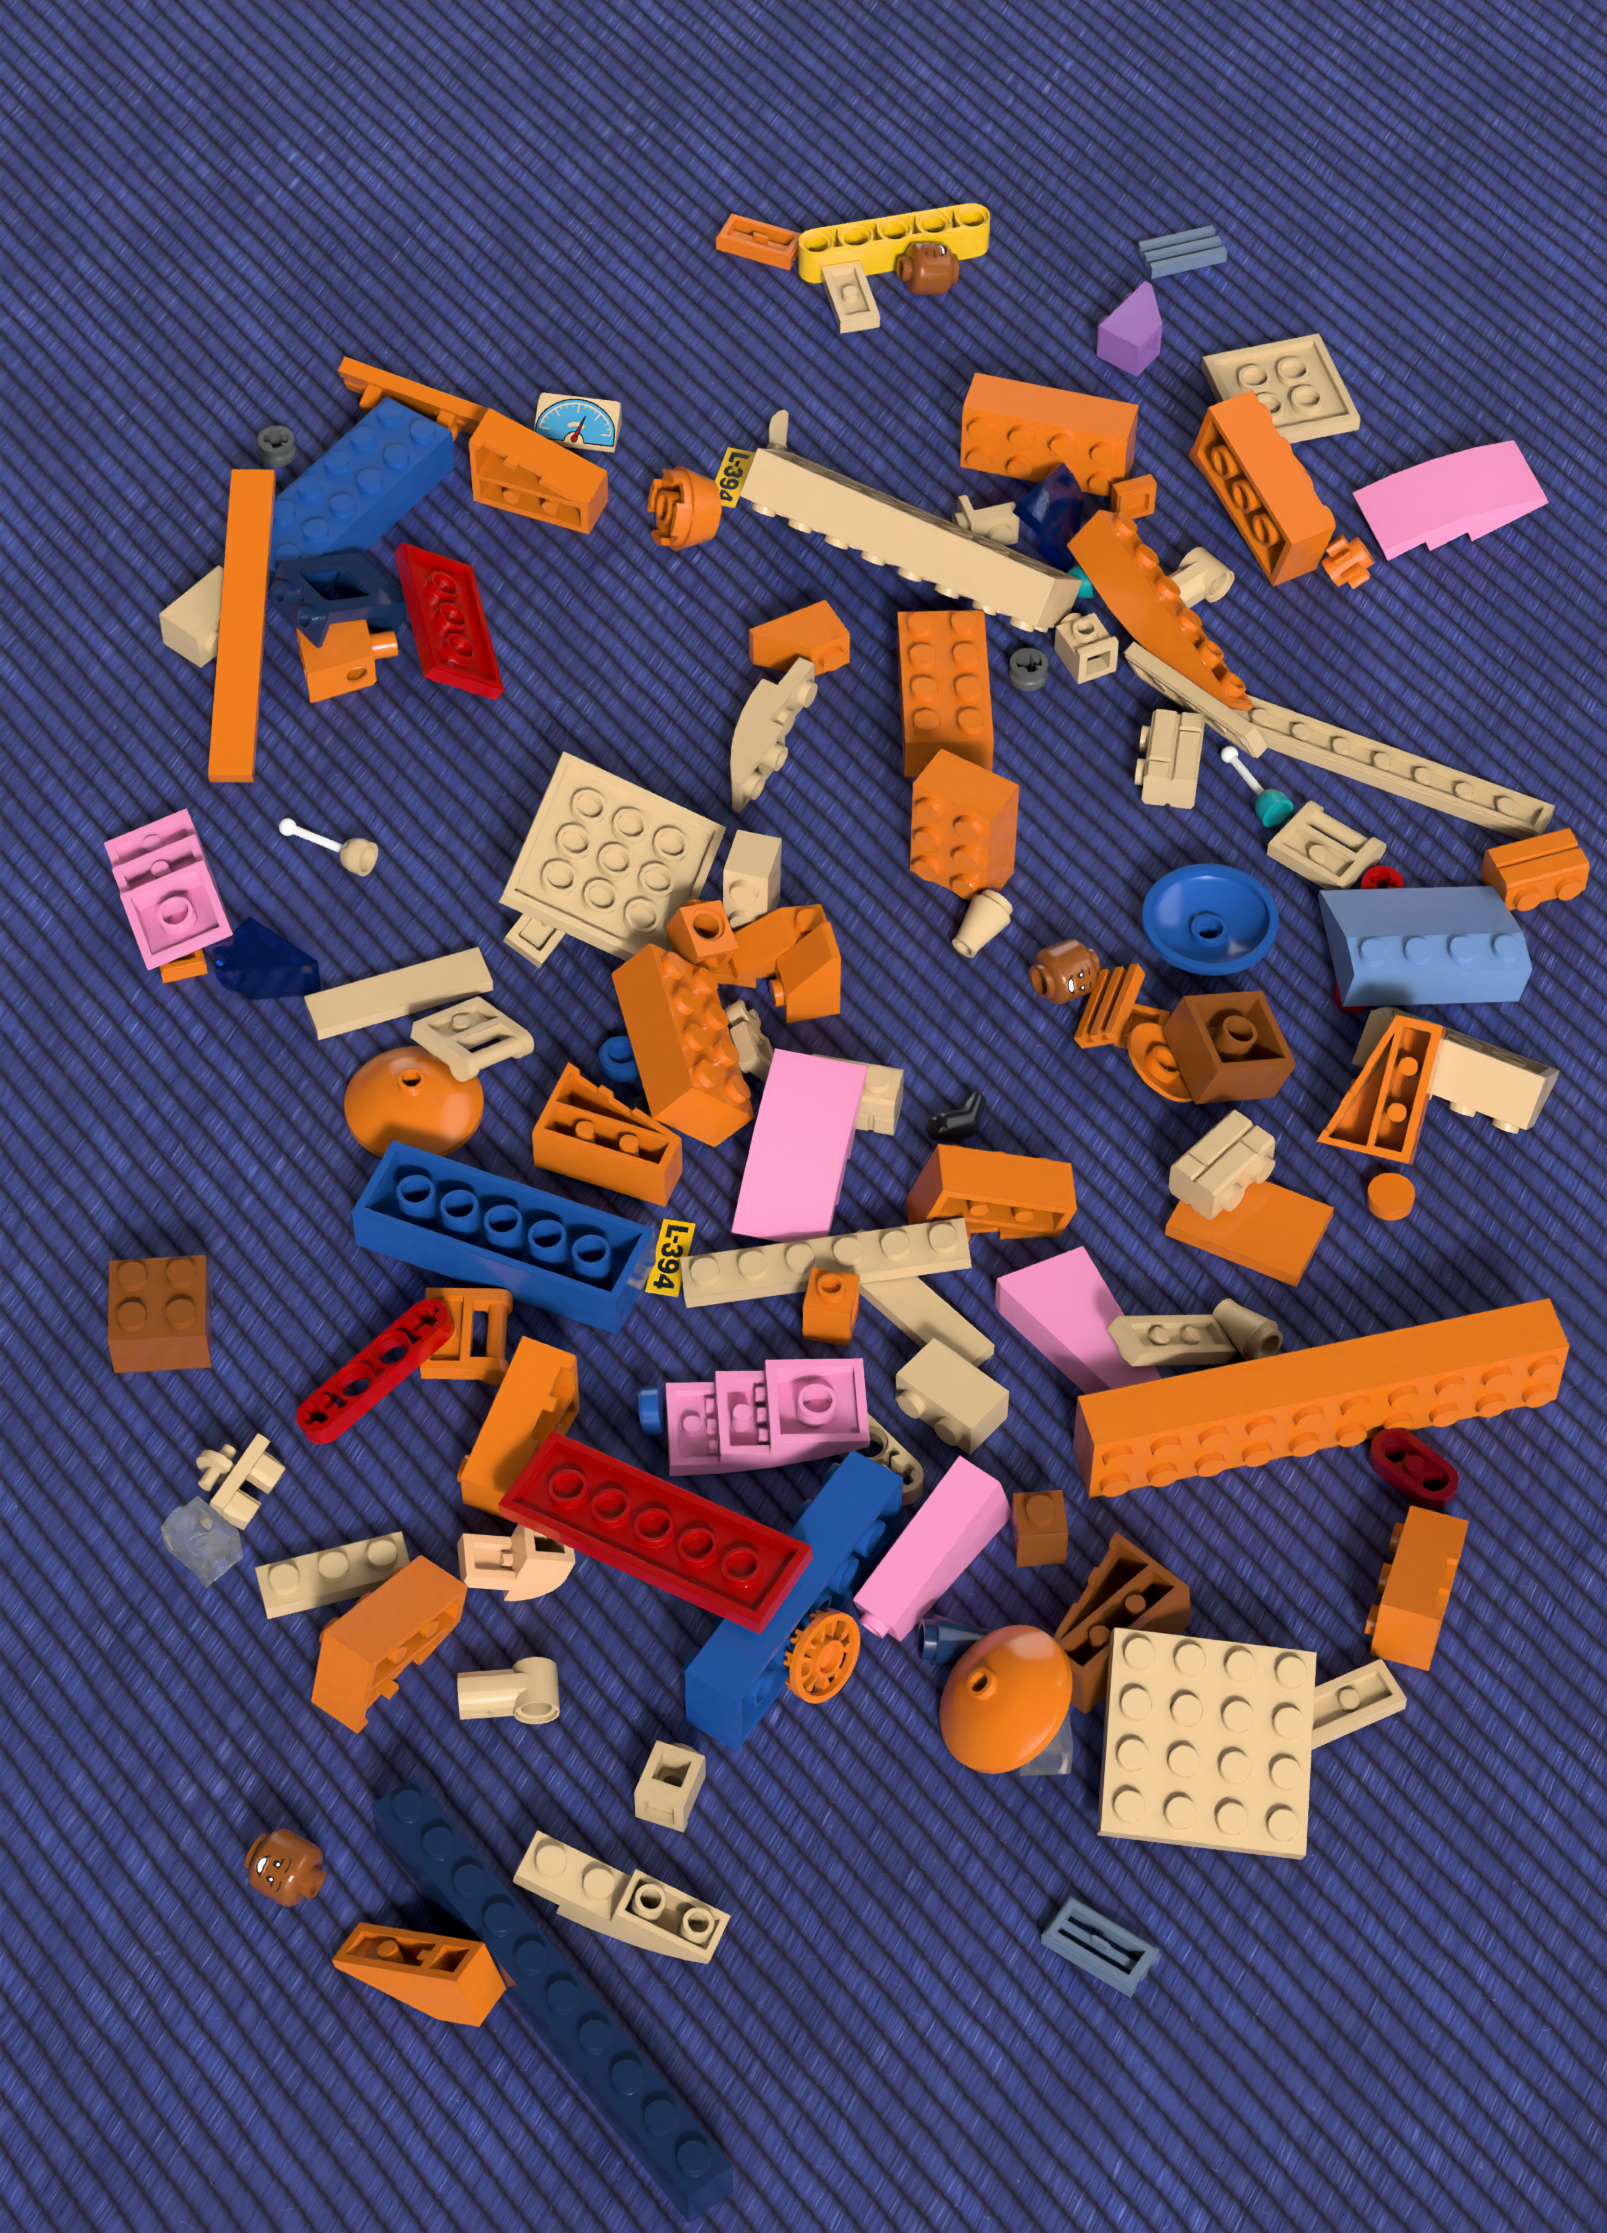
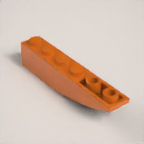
[1067,510,1254,711]

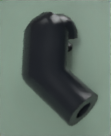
[926,1092,987,1142]

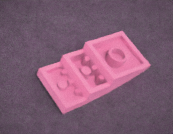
[1353,440,1548,561]
[104,808,233,970]
[732,1048,868,1243]
[665,1358,870,1476]

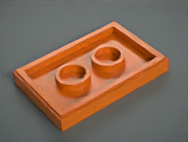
[1165,1181,1334,1287]

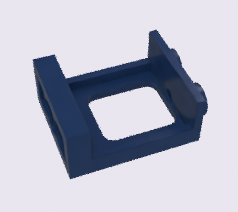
[267,552,407,648]

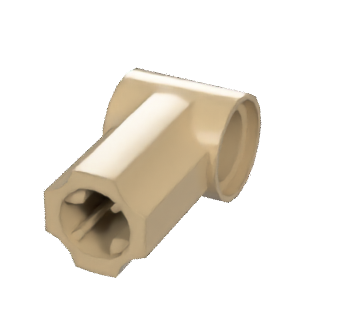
[1167,547,1235,608]
[457,1657,560,1724]

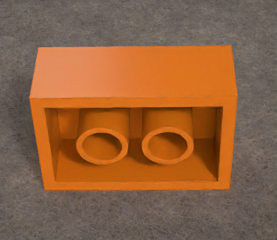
[910,748,1020,900]

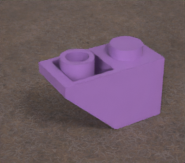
[1095,281,1162,377]

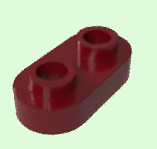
[1369,1428,1459,1510]

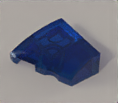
[1013,463,1084,573]

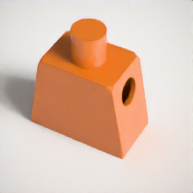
[295,619,398,703]

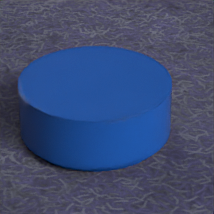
[599,1036,640,1082]
[638,1385,665,1436]

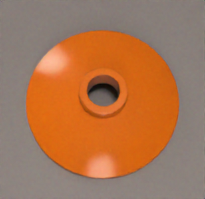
[1127,1023,1193,1102]

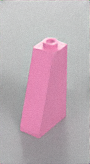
[995,1246,1162,1395]
[853,1456,1011,1642]

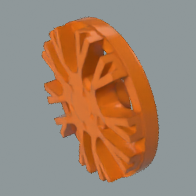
[784,1608,860,1704]

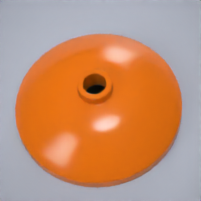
[344,1046,484,1158]
[939,1625,1073,1774]

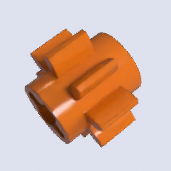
[1321,535,1375,590]

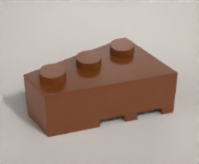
[1053,1532,1191,1715]

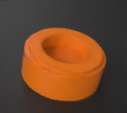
[1366,1173,1415,1221]

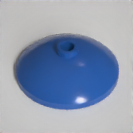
[1142,864,1279,976]

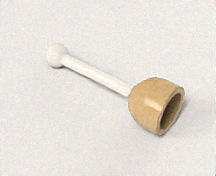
[279,818,378,876]

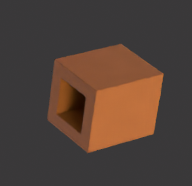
[1010,1490,1069,1567]

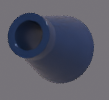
[917,1614,993,1665]

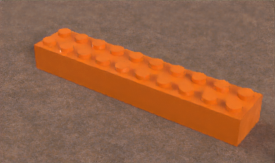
[1073,1298,1569,1499]

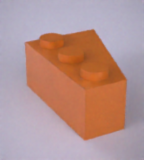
[906,1144,1077,1241]
[457,1336,580,1524]
[311,1555,468,1734]

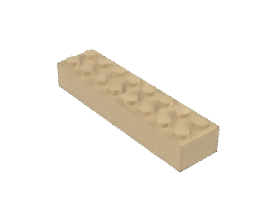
[740,448,1083,633]

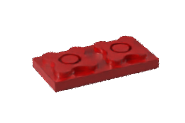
[394,542,504,700]

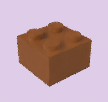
[1162,990,1297,1104]
[108,1255,212,1373]

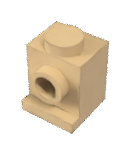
[1054,613,1119,684]
[634,1740,706,1833]

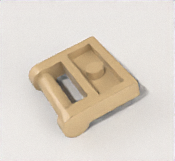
[1267,800,1386,890]
[410,996,534,1082]

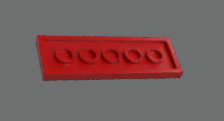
[498,1430,813,1635]

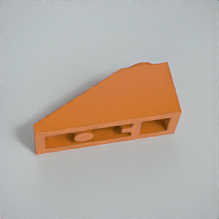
[332,1922,506,2027]

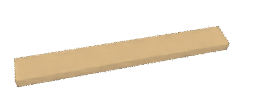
[1232,694,1555,840]

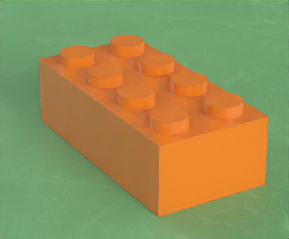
[960,373,1139,497]
[1191,390,1336,587]
[897,610,994,778]
[611,943,755,1147]

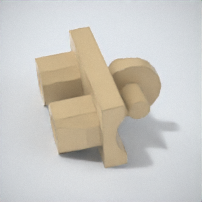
[196,1433,286,1530]

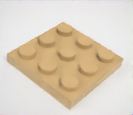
[1201,333,1360,444]

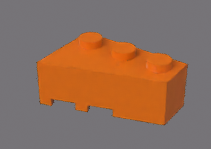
[469,408,609,534]
[1317,1015,1447,1165]
[532,1062,683,1207]
[1364,1505,1469,1671]

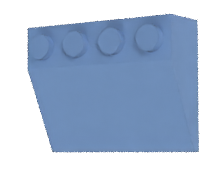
[1318,886,1532,1007]

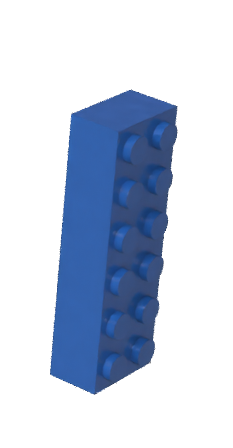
[225,397,455,603]
[352,1140,656,1335]
[682,1450,903,1751]

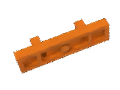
[338,357,489,442]

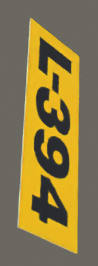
[715,447,756,508]
[645,1219,696,1297]

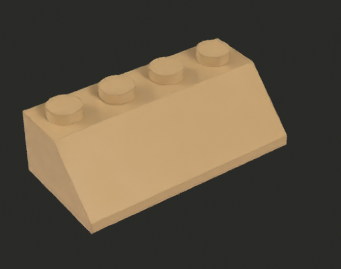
[1352,1005,1560,1134]

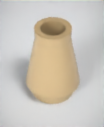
[952,889,1013,958]
[1212,1299,1283,1361]

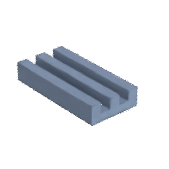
[1137,225,1227,279]
[1041,1896,1160,1998]

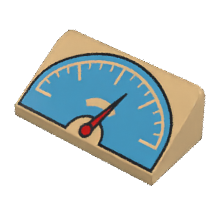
[534,393,622,453]

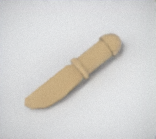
[767,410,789,451]

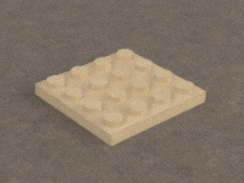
[499,751,726,961]
[1097,1627,1317,1860]

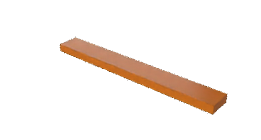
[208,469,276,782]

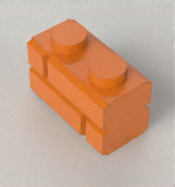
[1481,828,1590,911]

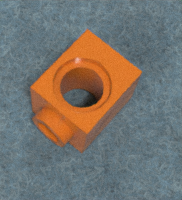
[665,899,739,971]
[803,1267,860,1347]

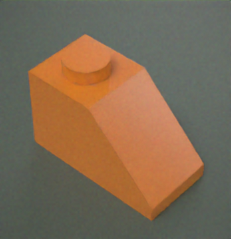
[749,600,850,676]
[729,904,828,980]
[769,922,841,1024]

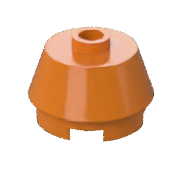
[647,466,722,551]

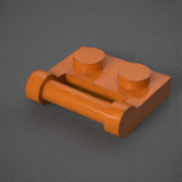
[420,1288,513,1385]

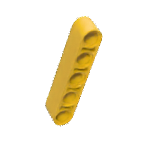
[798,203,990,284]

